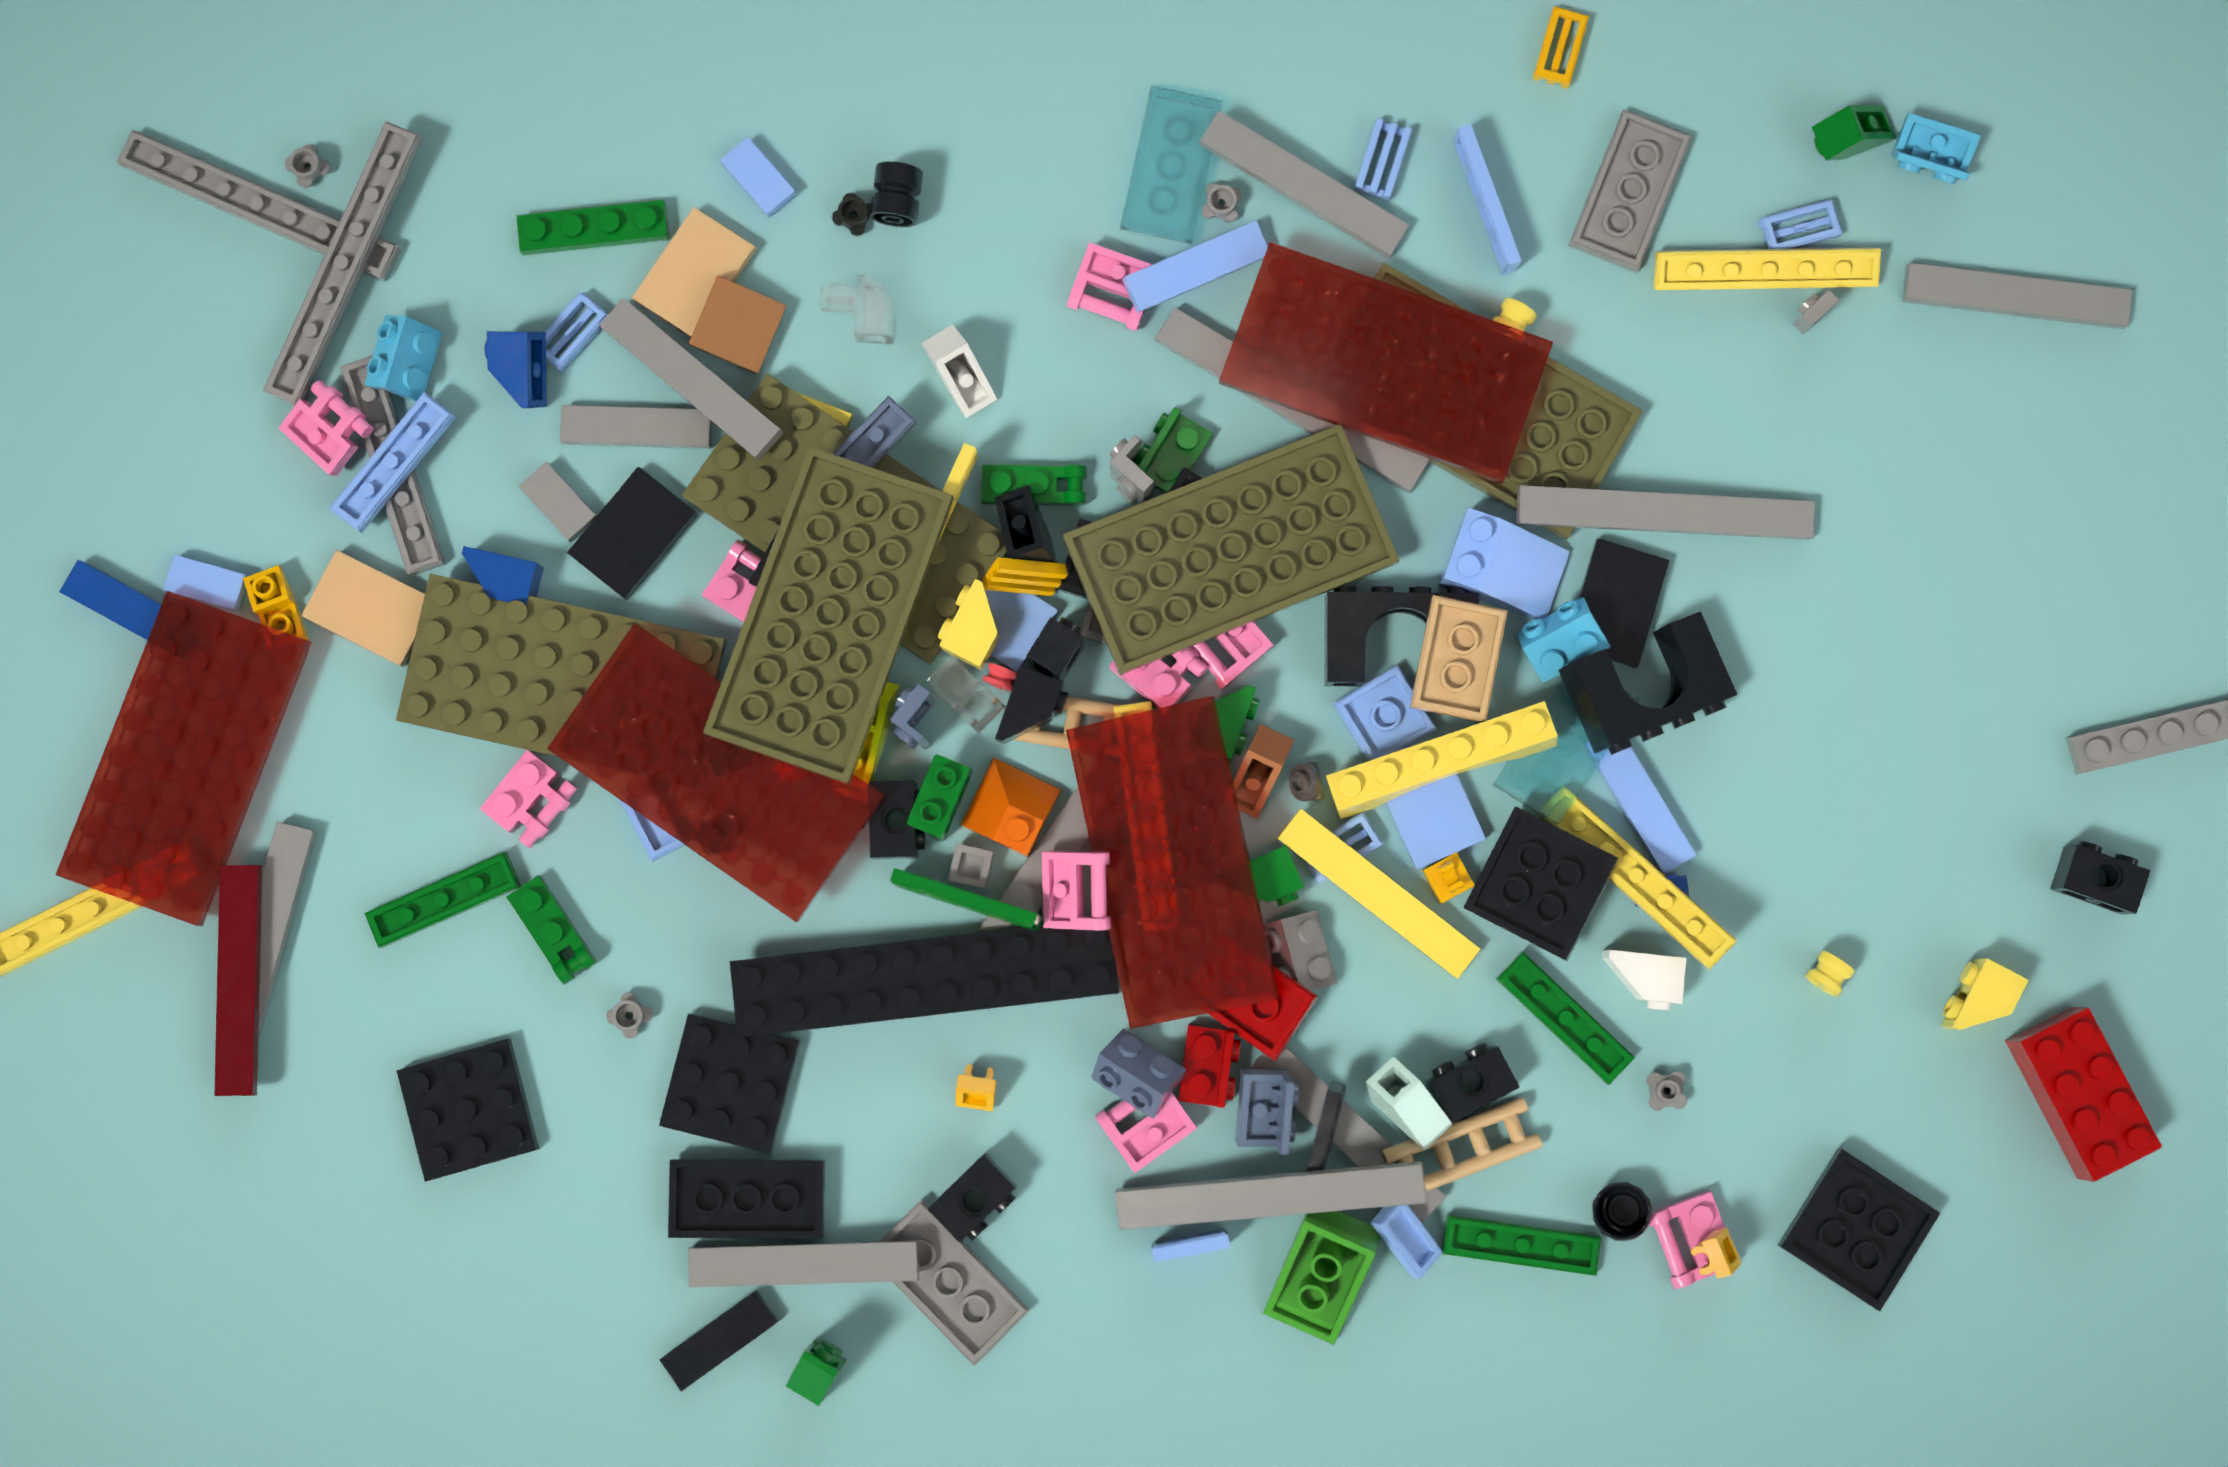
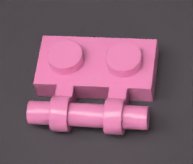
[278,380,373,476]
[1109,647,1208,716]
[480,750,578,848]

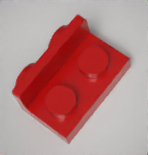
[1178,1025,1241,1108]

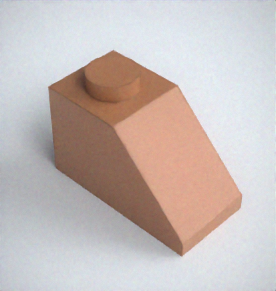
[1223,724,1294,819]

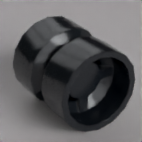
[869,161,923,227]

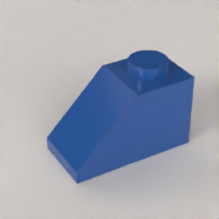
[484,331,547,408]
[462,546,544,605]

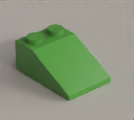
[1263,1211,1381,1345]

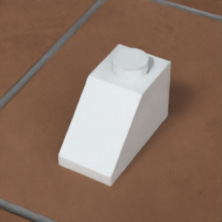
[921,324,997,418]
[1602,950,1686,1011]

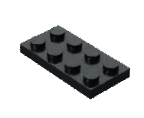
[668,1159,825,1239]

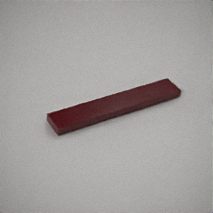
[214,865,262,1096]

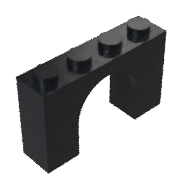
[1324,586,1479,687]
[1558,611,1738,755]

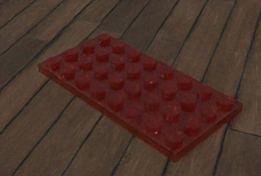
[1219,242,1553,484]
[56,591,312,926]
[547,623,885,922]
[1066,696,1280,1029]

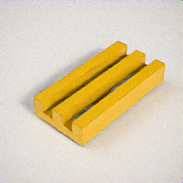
[1532,6,1589,89]
[983,557,1068,596]

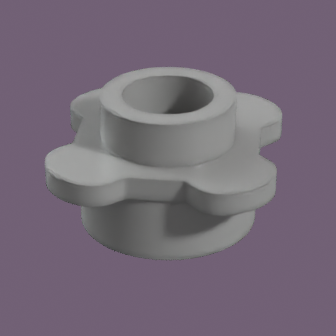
[285,144,330,188]
[1201,183,1242,223]
[606,993,653,1038]
[1647,1071,1687,1111]

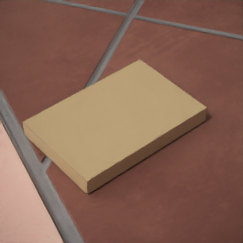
[632,207,757,338]
[301,550,425,667]
[1409,595,1508,723]

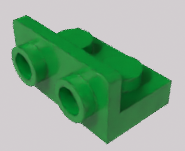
[1134,407,1213,493]
[907,755,973,841]

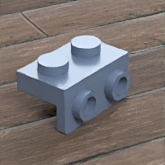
[890,683,936,750]
[1091,1028,1186,1118]
[1235,1069,1299,1155]

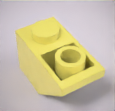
[938,579,999,671]
[1941,958,2029,1030]

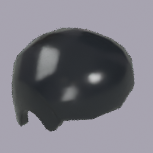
[1592,1182,1652,1241]

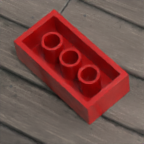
[2005,1007,2162,1182]

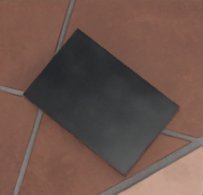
[567,466,698,601]
[1578,538,1670,668]

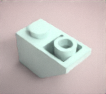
[1366,1056,1452,1151]

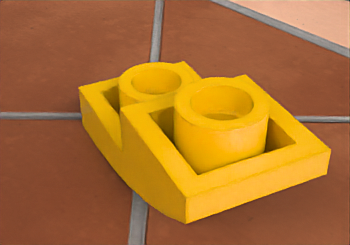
[243,565,309,653]

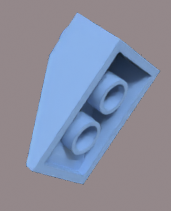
[1439,507,1570,619]

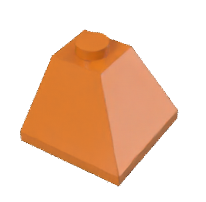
[961,757,1061,858]

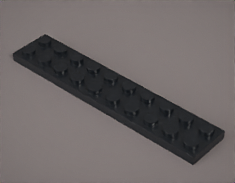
[729,925,1119,1038]

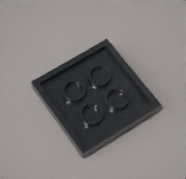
[1463,806,1620,961]
[659,1014,800,1154]
[396,1039,539,1182]
[1777,1148,1941,1311]

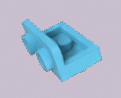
[1891,112,1981,184]
[365,315,442,402]
[1517,597,1610,683]

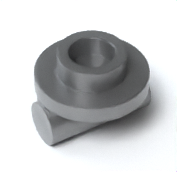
[1289,762,1324,802]

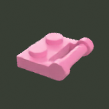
[1067,242,1152,332]
[702,539,762,623]
[1191,622,1273,690]
[1042,850,1111,930]
[1095,1092,1197,1173]
[1649,1191,1725,1289]

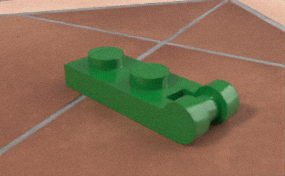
[981,465,1087,506]
[506,875,597,985]

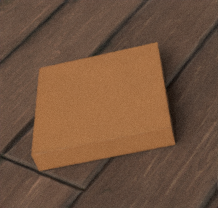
[688,275,787,375]

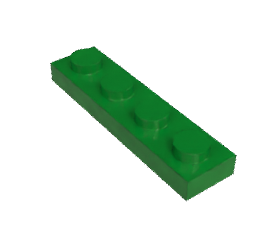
[517,200,669,256]

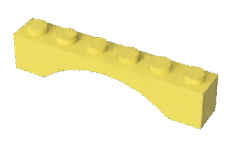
[1326,701,1558,820]

